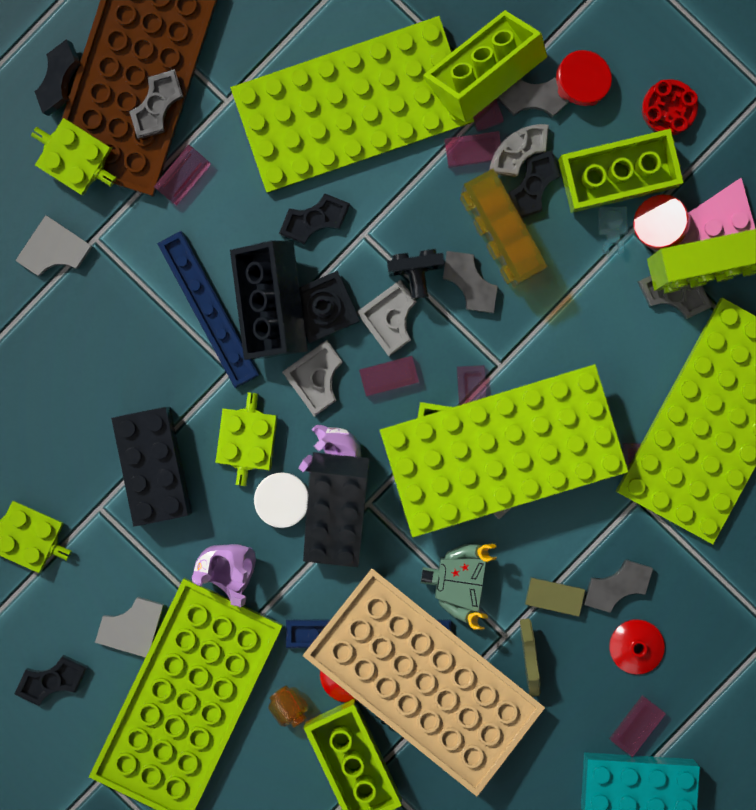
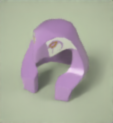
[299,425,361,473]
[192,544,256,608]

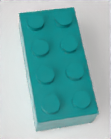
[581,752,700,810]

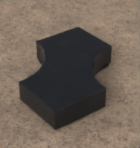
[34,39,81,116]
[507,150,560,220]
[279,194,350,245]
[14,655,88,706]

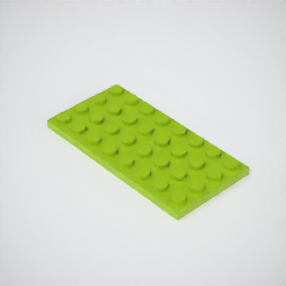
[230,16,474,193]
[615,298,756,544]
[380,364,628,537]
[89,577,283,810]

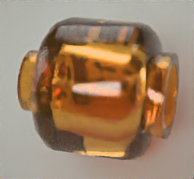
[268,685,309,728]

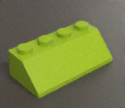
[423,10,547,123]

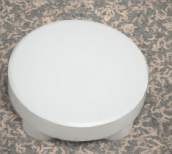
[254,472,308,528]

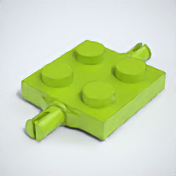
[31,118,117,195]
[215,392,278,486]
[0,501,72,573]

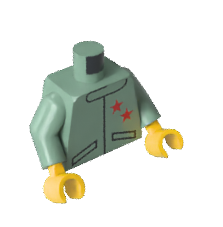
[421,544,497,630]

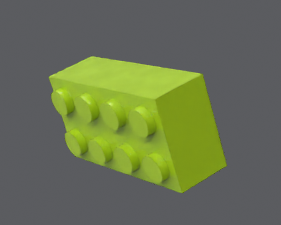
[558,129,684,213]
[647,229,756,294]
[304,699,402,810]

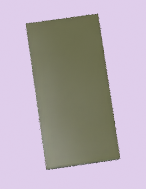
[525,577,585,616]

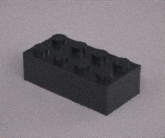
[230,240,308,360]
[111,407,192,527]
[303,452,370,567]

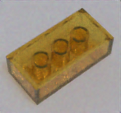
[460,168,547,287]

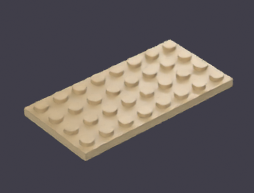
[302,568,545,796]

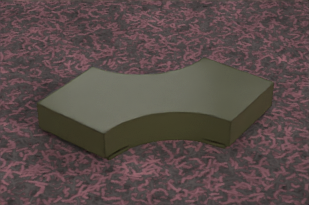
[520,618,541,697]

